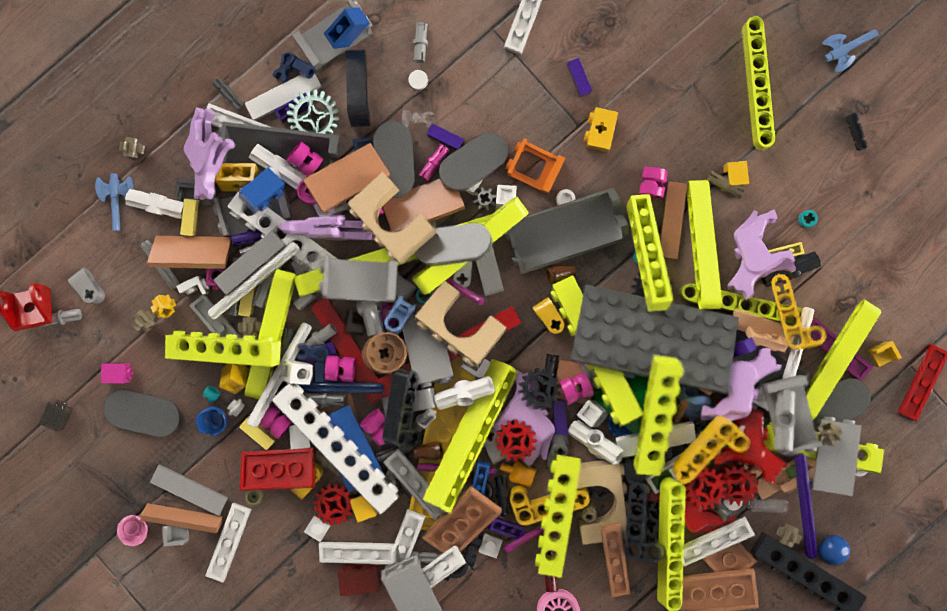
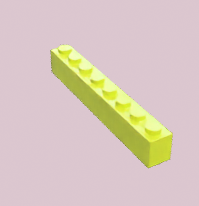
[550,276,643,427]
[423,359,519,513]

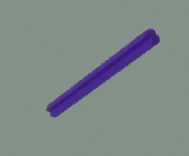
[794,453,818,559]

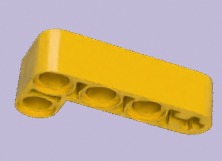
[772,274,825,351]
[672,416,749,483]
[510,485,589,526]

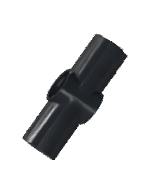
[761,251,821,287]

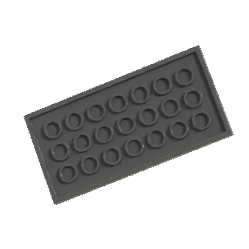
[570,285,739,394]

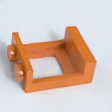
[505,138,565,195]

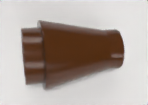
[546,265,576,284]
[413,441,443,460]

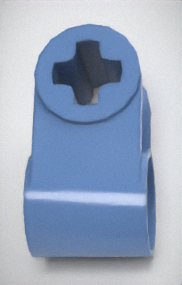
[385,296,417,334]

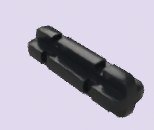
[846,113,868,151]

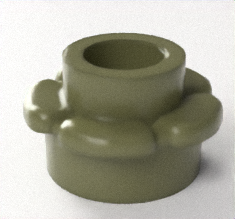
[244,491,264,506]

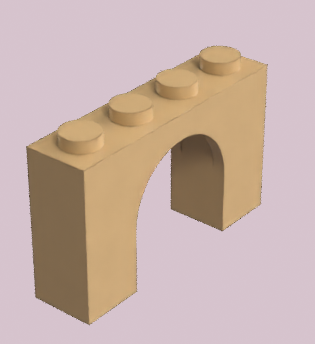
[348,172,437,264]
[415,281,506,367]
[577,460,628,545]

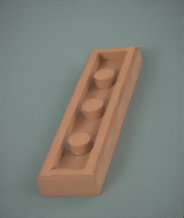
[660,181,687,260]
[141,503,223,533]
[600,523,631,597]

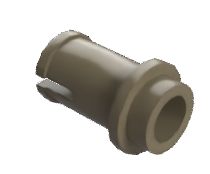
[582,499,597,522]

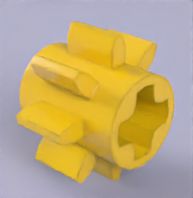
[150,294,176,318]

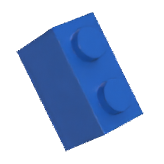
[324,7,370,49]
[239,167,285,214]

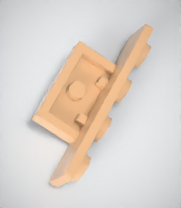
[732,309,795,352]
[756,459,816,499]

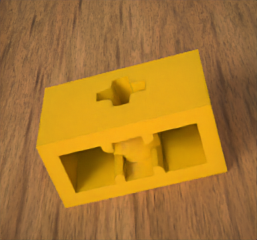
[583,107,618,153]
[215,163,260,191]

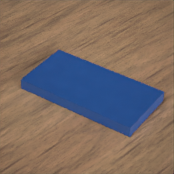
[319,404,384,492]

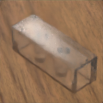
[292,248,330,275]
[749,498,788,513]

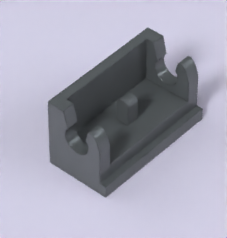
[175,178,219,206]

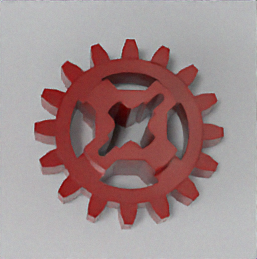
[495,419,537,462]
[719,463,759,506]
[684,466,727,510]
[313,483,355,526]

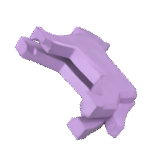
[184,107,235,200]
[728,210,796,300]
[279,216,377,241]
[701,348,781,421]
[493,369,555,467]

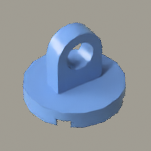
[675,385,713,421]

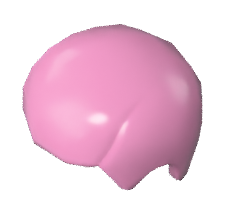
[117,515,148,546]

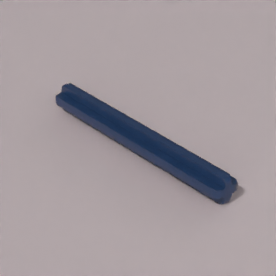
[294,381,384,394]

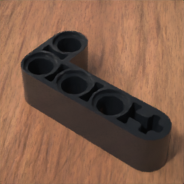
[346,49,370,127]
[382,368,421,448]
[624,481,666,563]

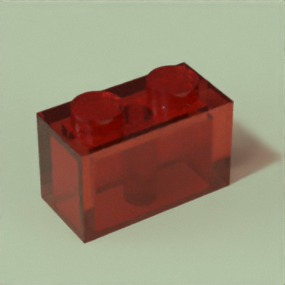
[338,564,380,596]

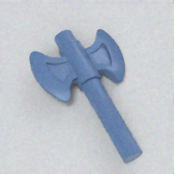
[822,29,878,72]
[95,174,134,231]

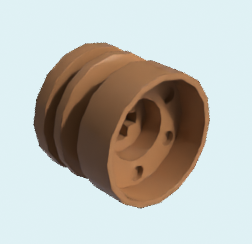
[362,332,407,374]

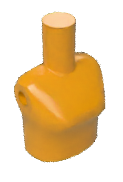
[499,461,537,488]

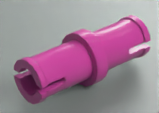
[418,144,450,182]

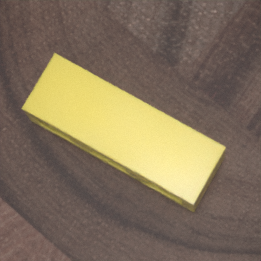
[180,198,199,236]
[768,242,804,256]
[238,280,257,317]
[239,417,276,450]

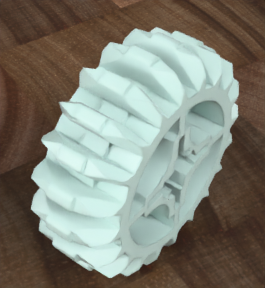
[287,89,339,134]

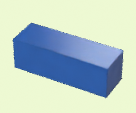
[471,460,490,495]

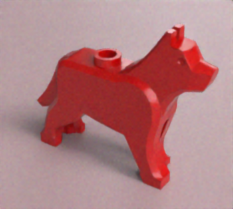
[715,399,787,484]
[646,469,737,533]

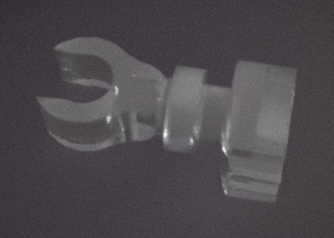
[402,109,435,127]

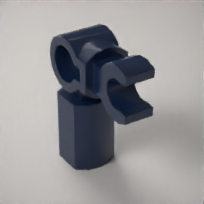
[272,51,316,83]
[297,343,329,382]

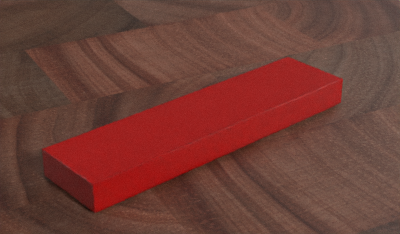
[897,344,947,422]

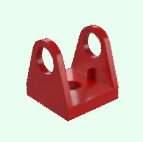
[0,283,52,332]

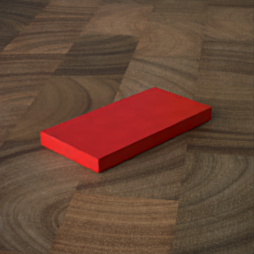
[239,448,316,491]

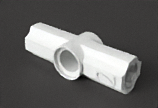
[249,144,306,190]
[125,189,184,219]
[434,376,495,410]
[568,420,624,465]

